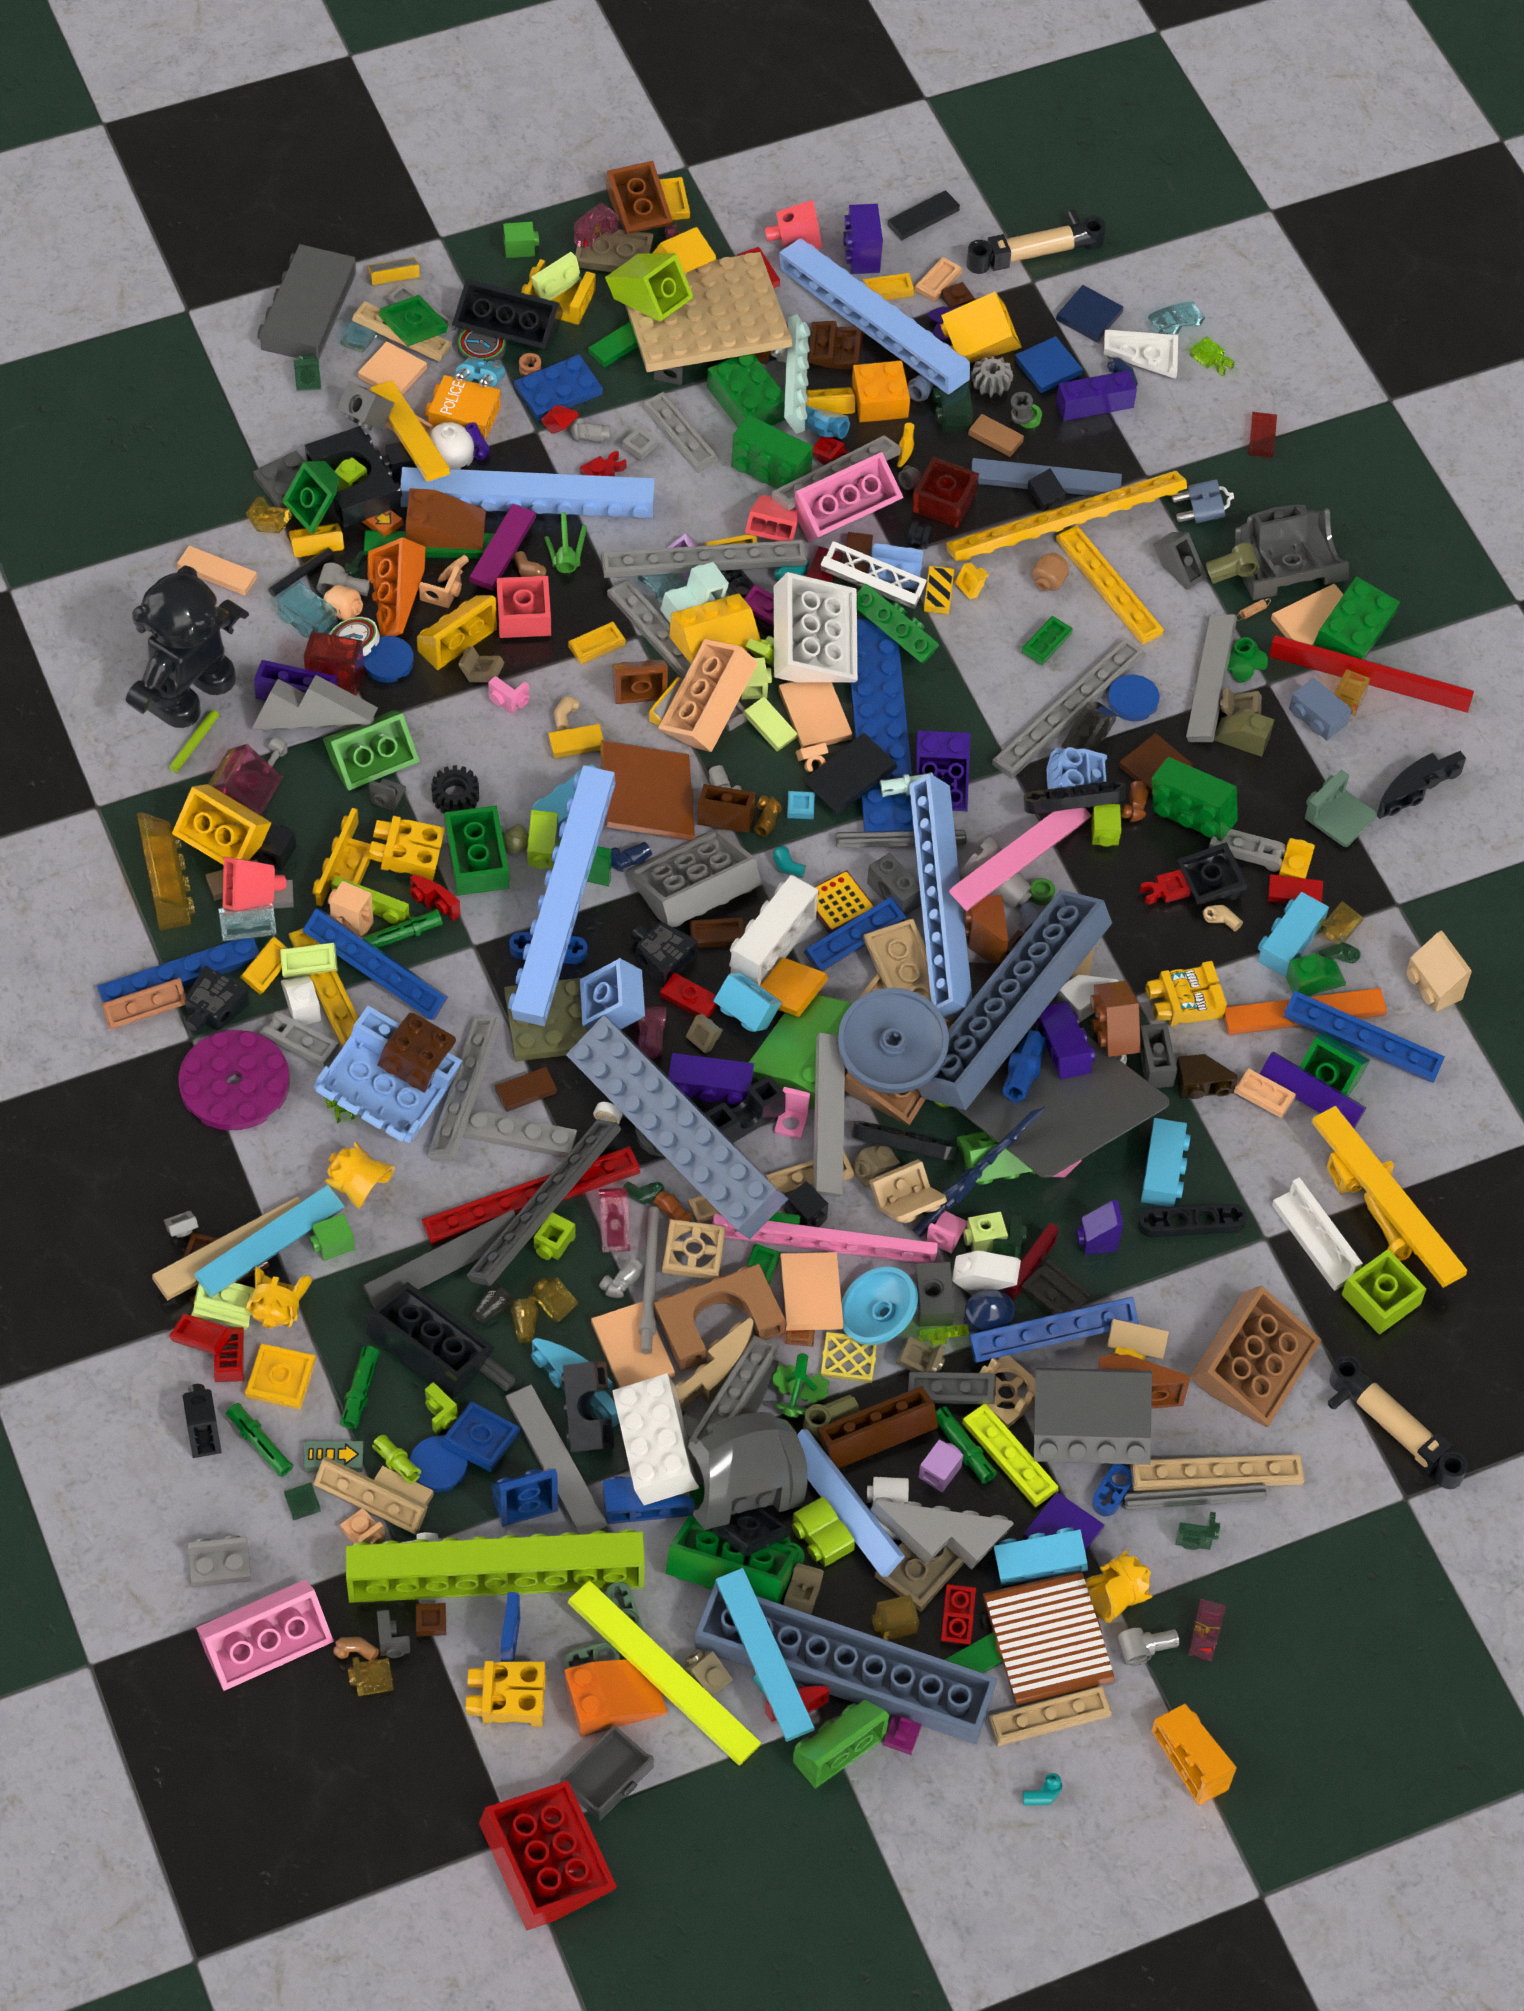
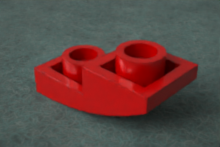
[410,874,461,921]
[941,1584,976,1645]

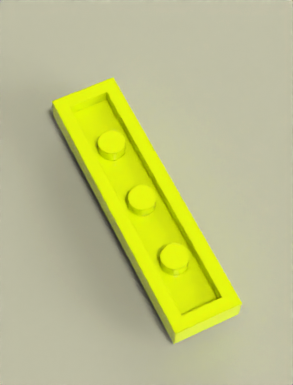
[962,1404,1059,1508]

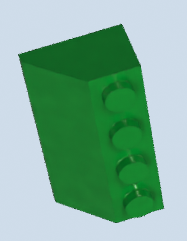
[665,1515,799,1604]

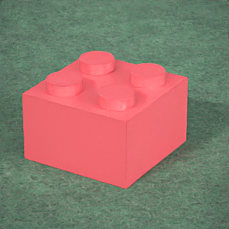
[497,576,551,638]

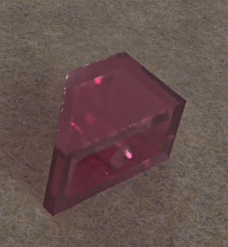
[599,1188,630,1252]

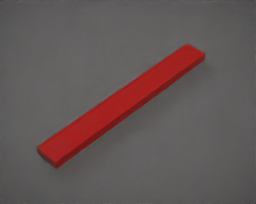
[1269,635,1474,713]
[422,1146,640,1247]

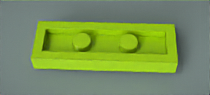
[331,876,410,924]

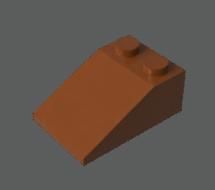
[606,161,673,235]
[406,488,486,550]
[1097,1353,1190,1409]

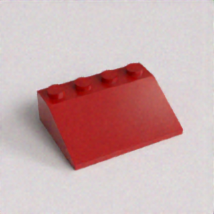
[479,1780,617,1931]

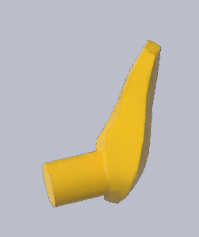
[897,423,914,468]

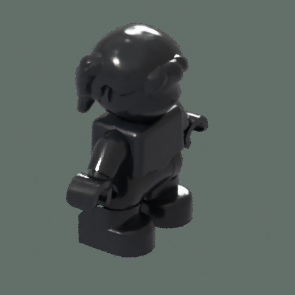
[126,565,249,728]

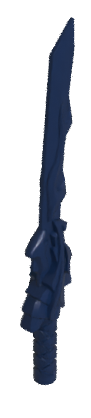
[913,1107,1046,1237]

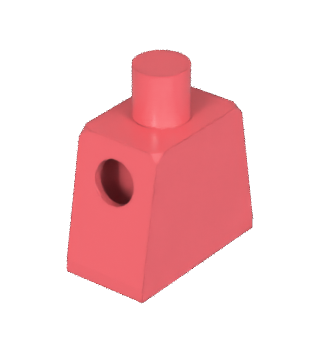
[765,200,823,249]
[745,495,798,541]
[223,857,286,911]

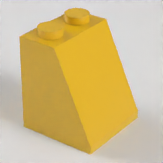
[941,291,1022,363]

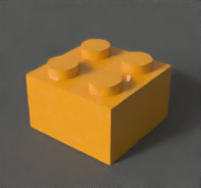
[852,361,910,423]

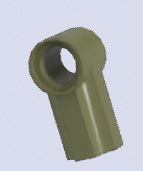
[1206,543,1259,584]
[803,1395,860,1441]

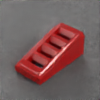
[214,1327,244,1382]

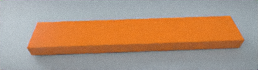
[1223,988,1387,1035]

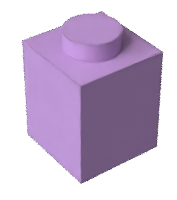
[918,1439,963,1493]

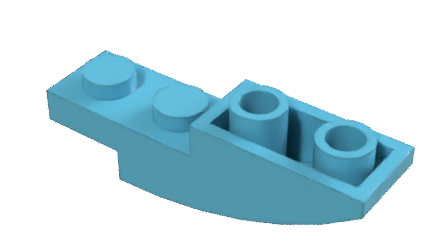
[531,1338,620,1428]

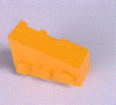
[1151,1704,1237,1806]

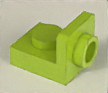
[745,636,774,666]
[425,1382,458,1434]

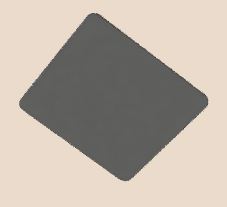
[954,1036,1169,1178]

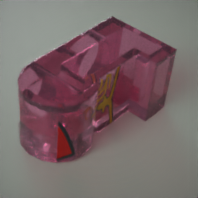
[574,202,618,248]
[1188,1599,1226,1661]

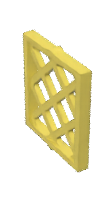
[821,1332,877,1383]

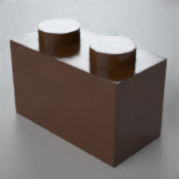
[697,784,756,833]

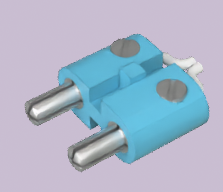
[456,357,505,388]

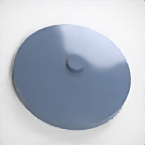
[838,988,949,1093]

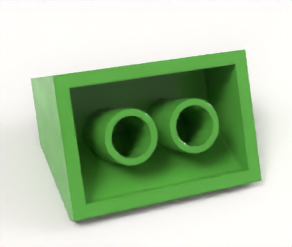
[323,710,420,791]
[957,1132,1036,1185]
[793,1700,889,1789]

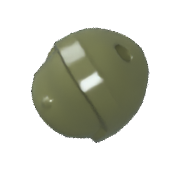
[502,824,529,855]

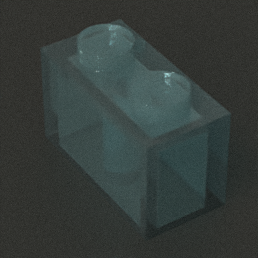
[277,582,338,643]
[218,903,277,941]

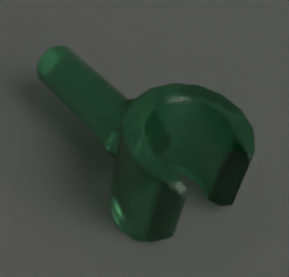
[345,551,364,578]

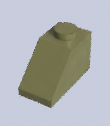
[1214,711,1274,757]

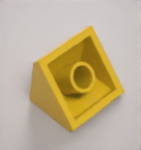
[652,227,716,274]

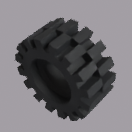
[431,765,479,814]

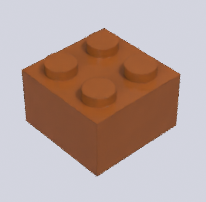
[1090,981,1140,1057]

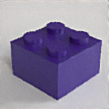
[843,204,883,274]

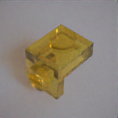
[246,496,292,534]
[1319,901,1364,944]
[528,1277,578,1322]

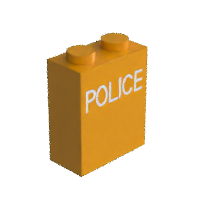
[425,375,501,441]

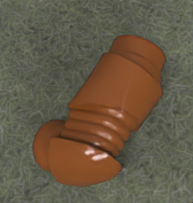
[1121,781,1149,822]
[654,1190,692,1228]

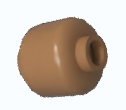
[1032,553,1069,591]

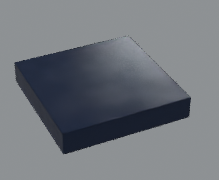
[1056,285,1124,342]

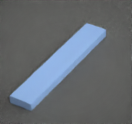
[797,1429,905,1577]

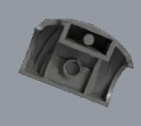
[1235,505,1349,600]
[688,1412,808,1530]

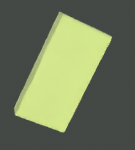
[743,697,798,752]
[280,943,338,978]

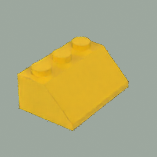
[669,593,761,664]
[417,595,497,670]
[172,784,272,865]

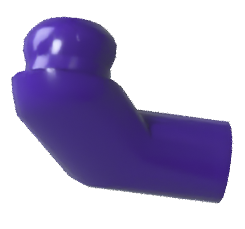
[465,422,490,461]

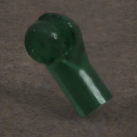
[1319,942,1361,964]
[621,1181,665,1205]

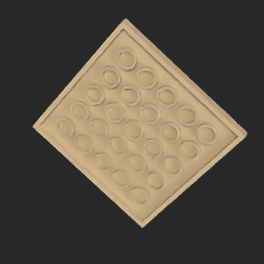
[625,252,792,372]

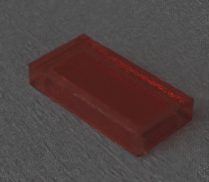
[1248,412,1277,458]

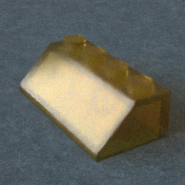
[137,812,195,930]

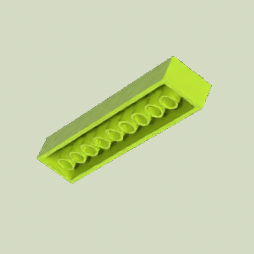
[346,1529,645,1603]

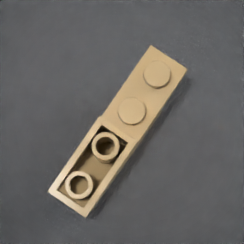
[675,1317,754,1411]

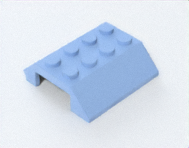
[314,1006,462,1143]

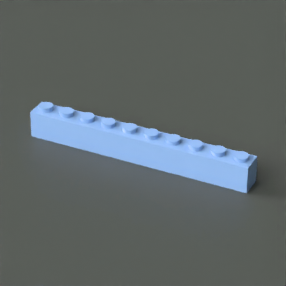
[779,238,970,395]
[400,467,655,518]
[508,765,616,1027]
[909,774,973,1023]

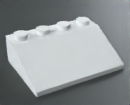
[774,572,858,683]

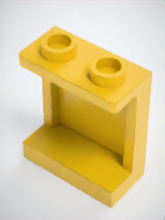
[521,259,596,325]

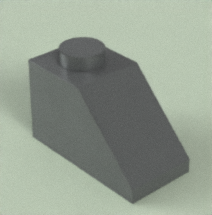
[1153,532,1207,589]

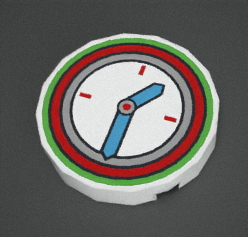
[328,617,380,660]

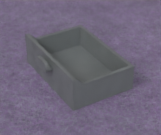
[560,1725,654,1822]

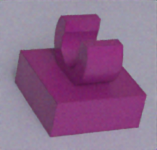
[883,1714,922,1755]

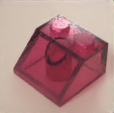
[208,744,283,816]

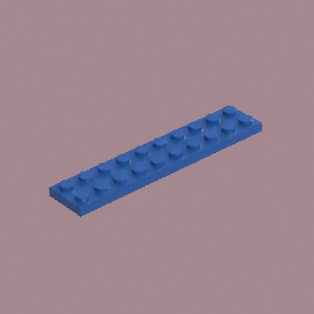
[850,619,914,832]

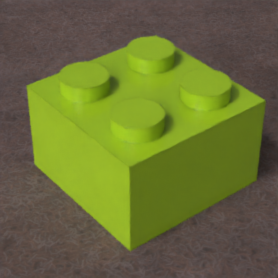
[1342,1249,1426,1335]

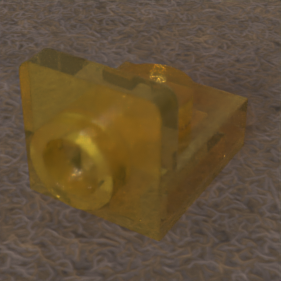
[348,1657,393,1696]

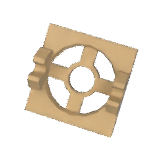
[662,1219,726,1279]
[980,1355,1036,1428]

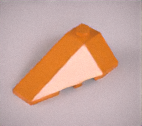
[367,537,425,637]

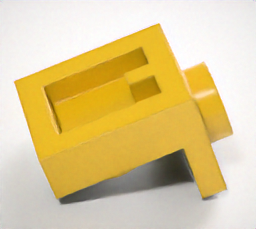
[1279,838,1315,879]

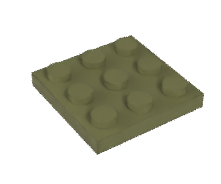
[504,978,589,1062]

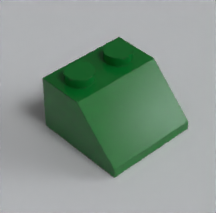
[282,461,340,534]
[1299,1033,1370,1096]

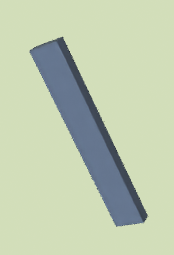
[970,458,1122,496]

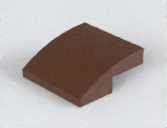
[808,321,863,370]

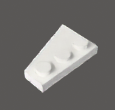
[1103,330,1178,379]

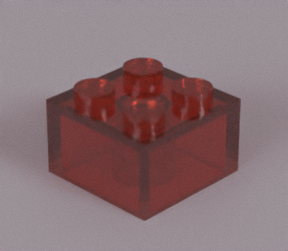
[912,457,979,528]
[304,631,364,696]

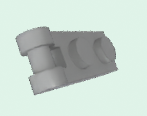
[1209,829,1286,872]
[259,1012,339,1068]

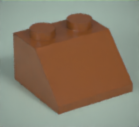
[612,659,668,704]
[964,895,1008,963]

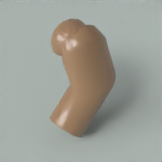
[513,551,546,577]
[333,1636,380,1662]

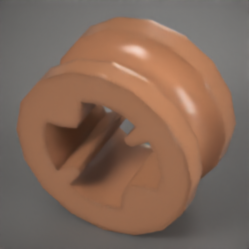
[519,353,541,377]

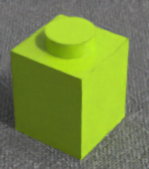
[1091,804,1121,846]

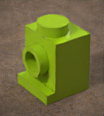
[335,458,367,492]
[534,1212,575,1260]

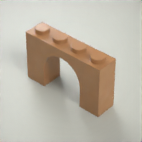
[654,1264,786,1372]

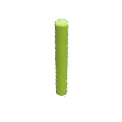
[169,709,220,773]

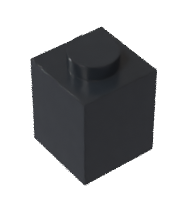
[382,442,417,480]
[1027,468,1066,512]
[784,1181,829,1227]

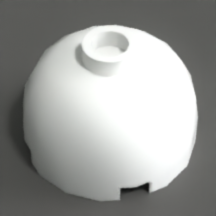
[428,422,474,470]

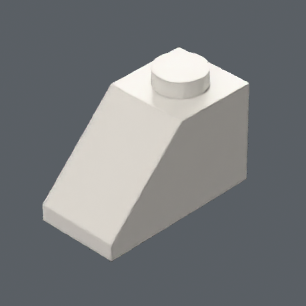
[281,975,321,1025]
[1056,975,1118,1023]
[952,1251,1021,1296]

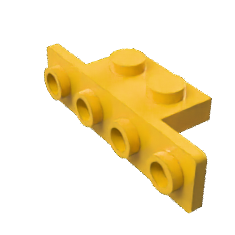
[313,808,371,906]

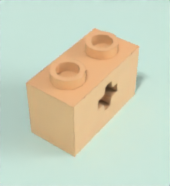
[328,881,374,937]

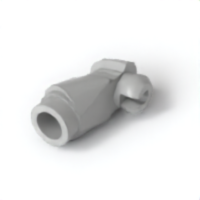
[570,418,611,443]
[708,765,742,790]
[599,1258,643,1298]

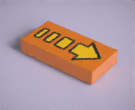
[362,510,403,537]

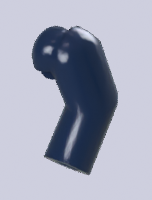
[1107,357,1138,386]

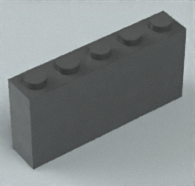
[257,244,356,363]

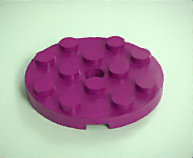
[179,1030,290,1130]

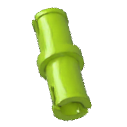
[372,1435,421,1484]

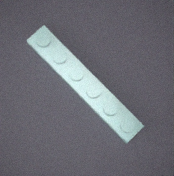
[784,314,810,434]

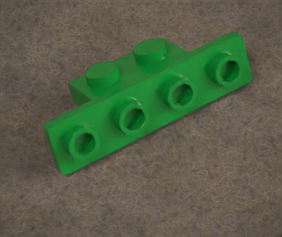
[856,584,939,664]

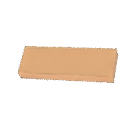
[177,545,257,596]

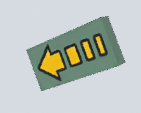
[304,1441,364,1472]

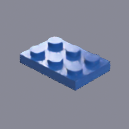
[514,354,603,421]

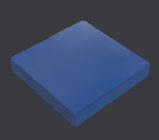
[1014,336,1083,393]
[441,1401,521,1472]
[500,1592,521,1662]

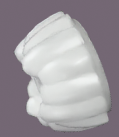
[771,348,787,363]

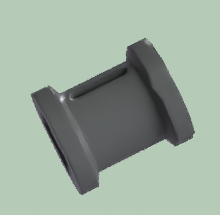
[1011,392,1033,424]

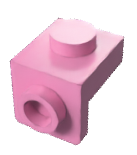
[488,676,530,714]

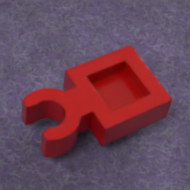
[580,451,627,477]
[1140,869,1191,904]

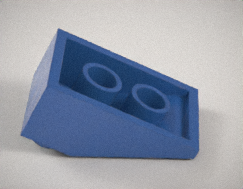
[492,1468,558,1527]

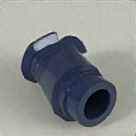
[611,841,652,872]

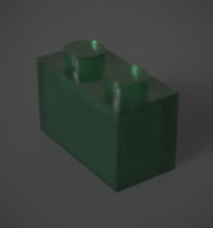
[933,381,973,432]

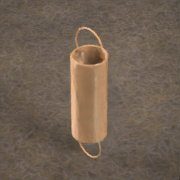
[1236,598,1271,621]

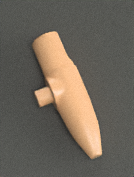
[438,555,469,583]

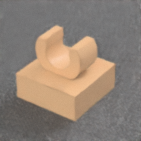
[796,743,828,772]

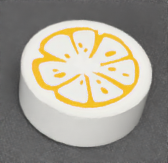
[593,1102,623,1124]

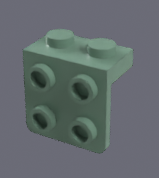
[1305,769,1377,847]

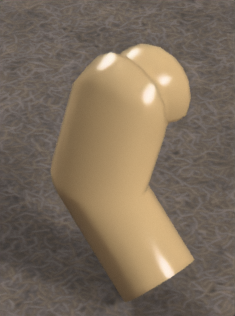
[554,696,579,731]
[1203,905,1243,931]

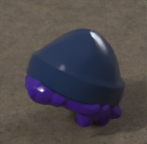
[964,1289,1016,1333]

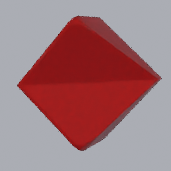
[540,405,579,434]

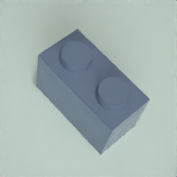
[1289,678,1351,741]

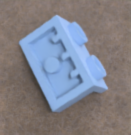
[869,543,923,590]

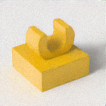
[955,562,989,599]

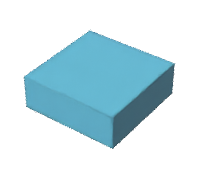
[787,791,815,819]

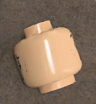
[323,585,363,621]

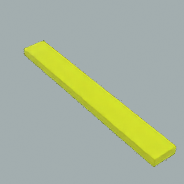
[568,1580,761,1766]

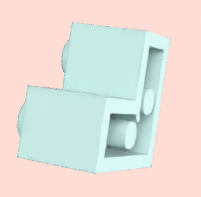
[660,562,729,623]

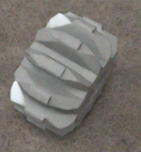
[971,355,1013,397]

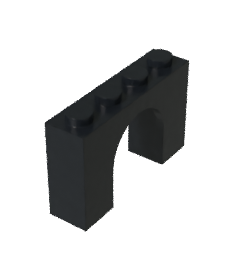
[304,426,403,527]

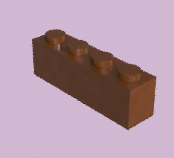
[817,1386,938,1469]

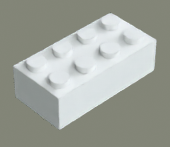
[729,875,818,986]
[612,1373,699,1505]

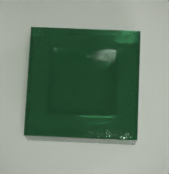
[283,1482,321,1521]

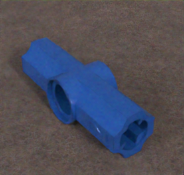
[1003,1030,1046,1103]

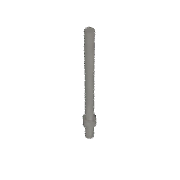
[639,1207,660,1355]

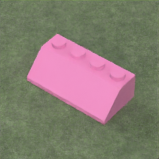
[795,452,903,543]
[196,1579,334,1691]

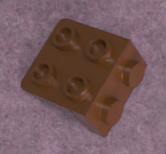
[377,1012,456,1093]

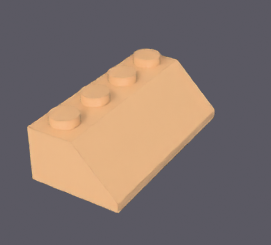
[658,639,758,752]

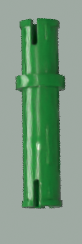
[362,909,443,948]
[340,1346,380,1429]
[225,1403,294,1477]
[936,1407,997,1484]

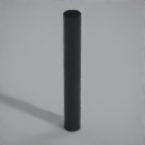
[268,547,334,597]

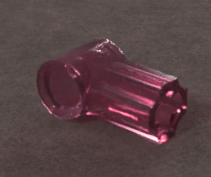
[638,1005,666,1059]

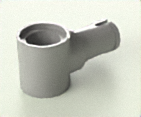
[317,563,370,596]
[1117,1628,1179,1666]

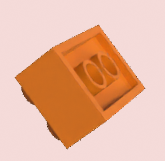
[564,1660,667,1737]

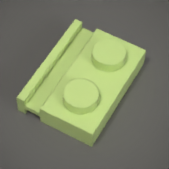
[531,252,582,300]
[191,1283,255,1330]

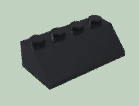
[452,279,564,350]
[366,1282,494,1399]

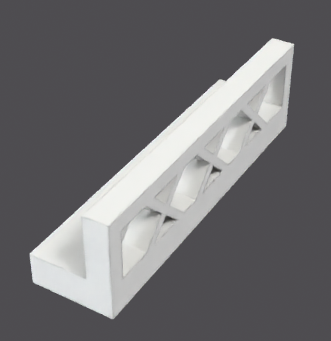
[821,541,927,609]
[1272,1177,1363,1291]

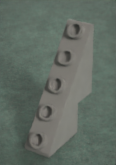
[252,675,378,731]
[870,1497,1014,1570]

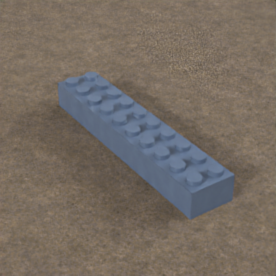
[918,889,1112,1111]
[566,1015,788,1240]
[695,1582,997,1745]

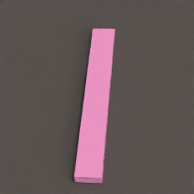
[949,807,1092,911]
[713,1214,938,1263]

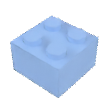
[580,958,645,1030]

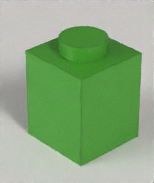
[503,222,539,258]
[309,1213,355,1261]

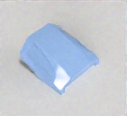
[1046,747,1107,789]

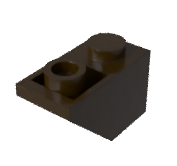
[1176,1054,1238,1099]

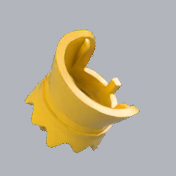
[325,1142,395,1209]
[245,1266,312,1329]
[1085,1550,1153,1623]

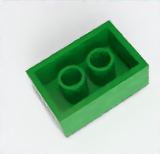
[707,354,786,427]
[731,415,813,489]
[1313,576,1400,660]
[1152,757,1238,842]
[444,805,510,896]

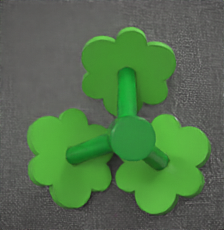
[771,1353,830,1418]

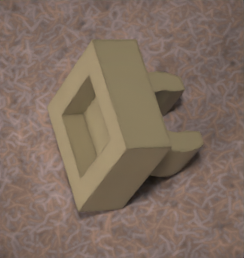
[686,1014,723,1053]

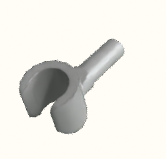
[263,736,288,773]

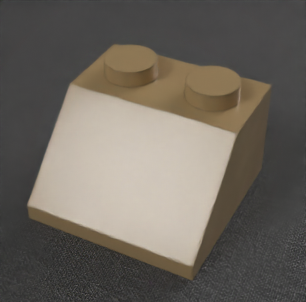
[1406,931,1472,1012]

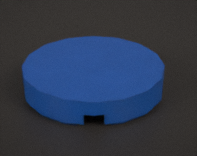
[362,636,414,683]
[1107,674,1160,722]
[410,1436,468,1493]

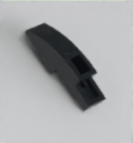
[1377,750,1466,819]

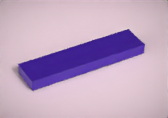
[1260,1051,1366,1129]

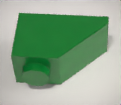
[1286,954,1346,996]

